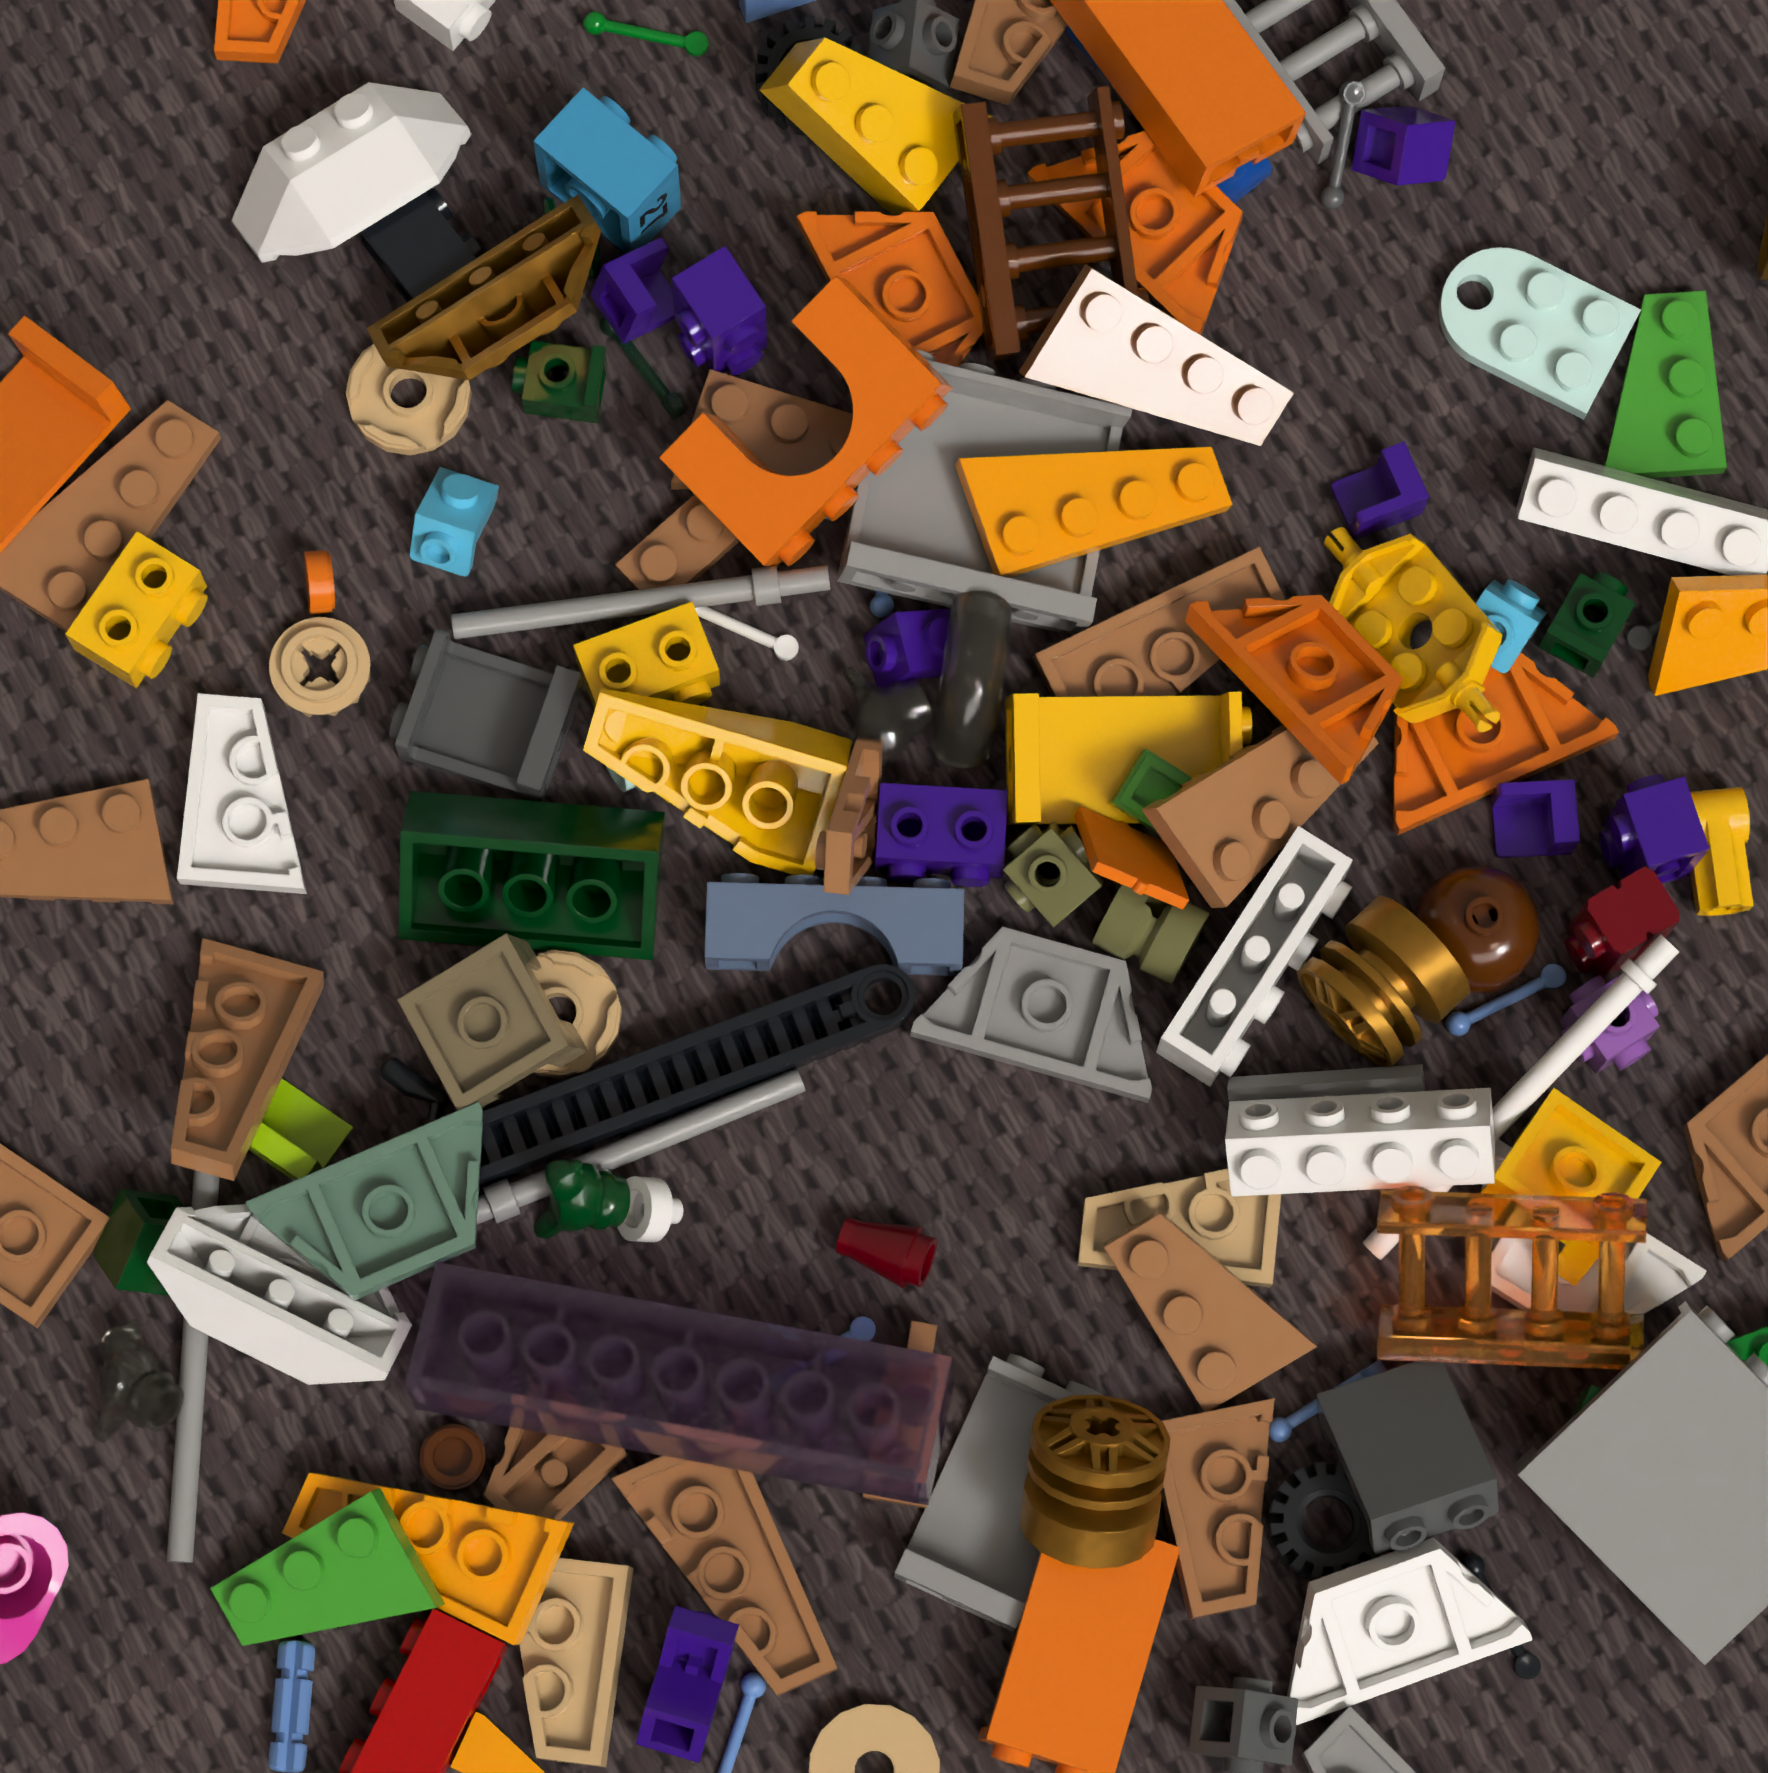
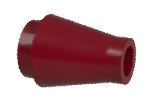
[836,1217,937,1289]

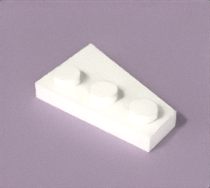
[177,693,307,894]

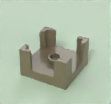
[397,933,588,1111]

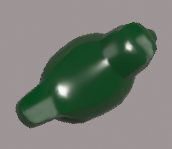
[534,1159,630,1239]

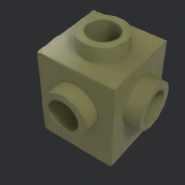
[1003,821,1104,928]

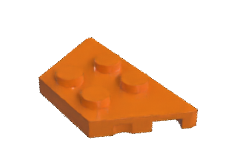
[1027,131,1243,335]
[795,211,984,367]
[1185,595,1403,785]
[1393,653,1619,836]

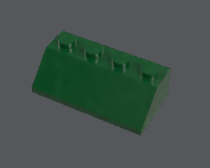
[398,791,665,960]

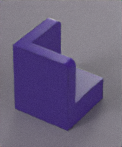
[1352,106,1456,186]
[590,238,675,344]
[1331,441,1429,540]
[1490,779,1580,858]

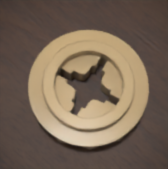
[269,617,370,717]

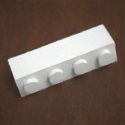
[1517,447,1768,575]

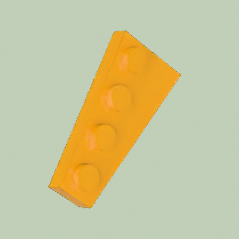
[955,447,1233,578]
[282,1473,575,1645]

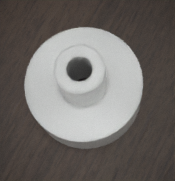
[618,1176,683,1242]

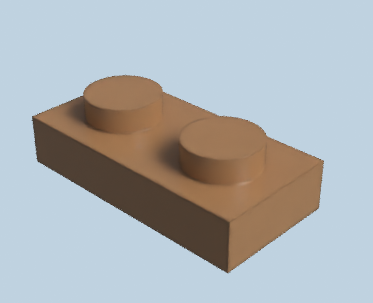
[615,494,740,614]

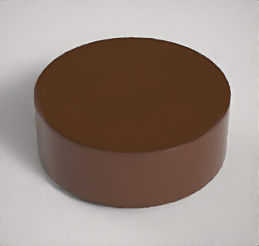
[420,1424,487,1491]

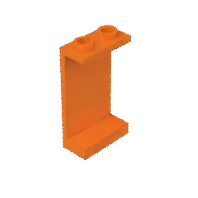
[0,315,131,553]
[978,1539,1181,1773]

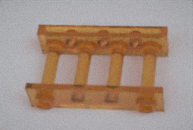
[1377,1186,1647,1369]

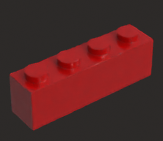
[339,1608,508,1773]

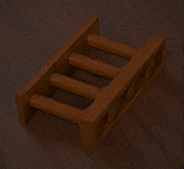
[953,86,1150,361]

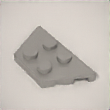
[910,927,1152,1103]

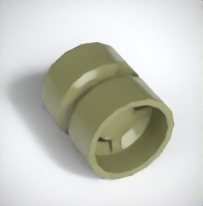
[1092,885,1210,986]

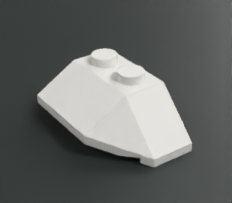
[231,82,471,263]
[147,1204,412,1385]

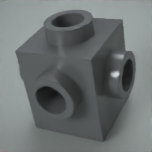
[867,0,960,91]
[1189,1677,1298,1773]

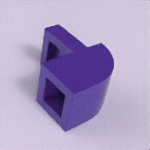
[636,1606,739,1763]

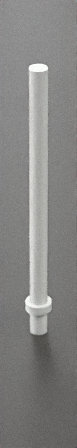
[1363,934,1679,1260]

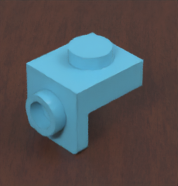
[410,467,499,577]
[1476,579,1547,673]

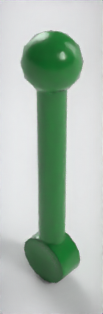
[583,11,709,57]

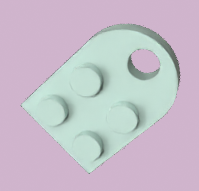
[1439,247,1641,420]

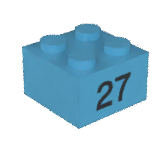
[533,87,681,254]

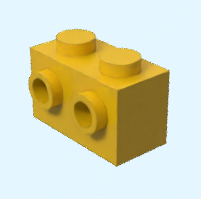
[65,531,208,689]
[573,601,720,709]

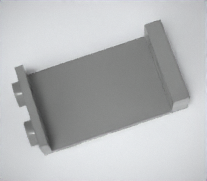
[894,1354,1102,1633]

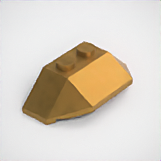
[366,194,601,380]

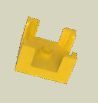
[1467,1088,1662,1286]

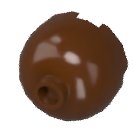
[1414,866,1540,994]

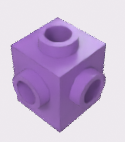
[1560,975,1660,1074]

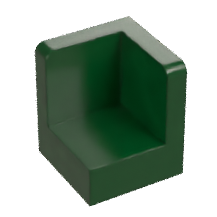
[94,1188,184,1295]

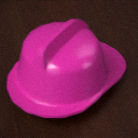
[0,1512,69,1664]

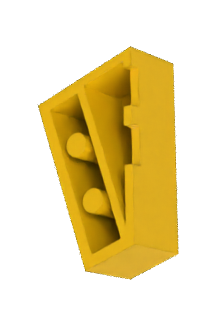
[759,37,992,214]

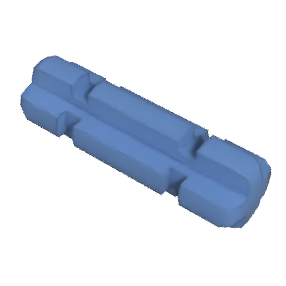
[268,1640,315,1773]

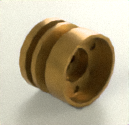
[1297,895,1471,1067]
[1019,1394,1171,1568]

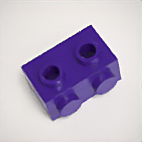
[672,246,767,375]
[1599,774,1710,884]
[875,783,1008,887]

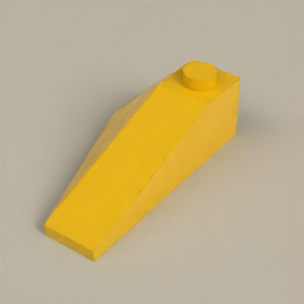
[583,688,852,875]

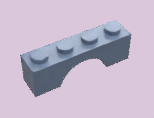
[705,873,964,976]

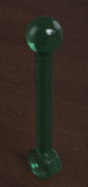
[599,316,685,420]

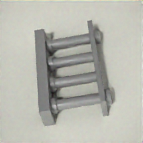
[1223,0,1445,164]

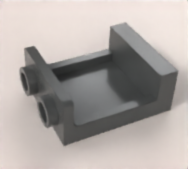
[389,629,584,802]
[1316,1354,1499,1554]

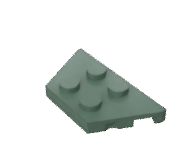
[246,1102,483,1301]

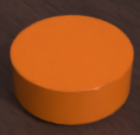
[304,550,335,614]

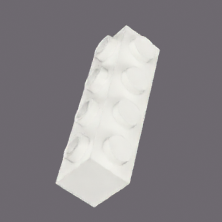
[1156,826,1353,1087]
[1225,1088,1495,1197]

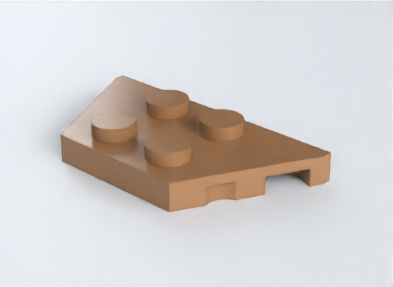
[1682,1055,1768,1263]

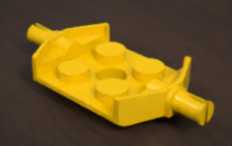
[1324,527,1502,732]

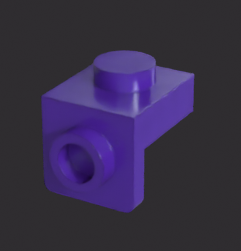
[864,608,972,692]

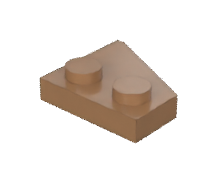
[815,737,883,895]
[484,1363,627,1520]

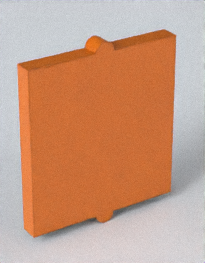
[1074,806,1189,910]

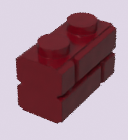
[1564,866,1680,979]

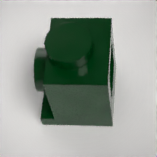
[512,341,607,424]
[1538,572,1636,678]

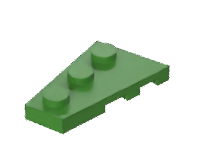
[1604,291,1727,478]
[210,1488,445,1646]

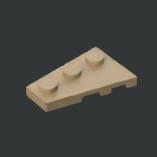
[1077,1168,1281,1288]
[519,1558,634,1767]

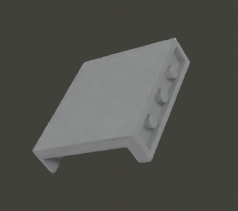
[837,349,1132,635]
[1514,1301,1768,1665]

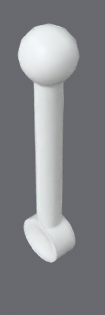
[695,606,799,661]

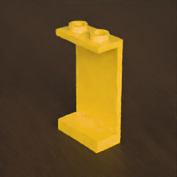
[1005,692,1252,825]

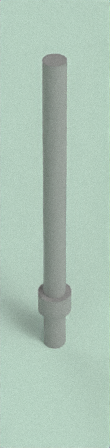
[451,565,831,639]
[477,1068,805,1225]
[166,1170,220,1563]

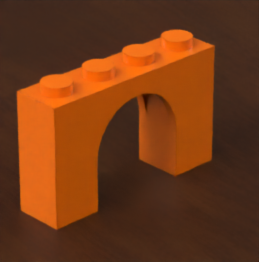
[659,275,953,567]

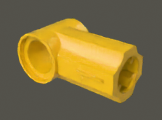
[1690,787,1754,916]

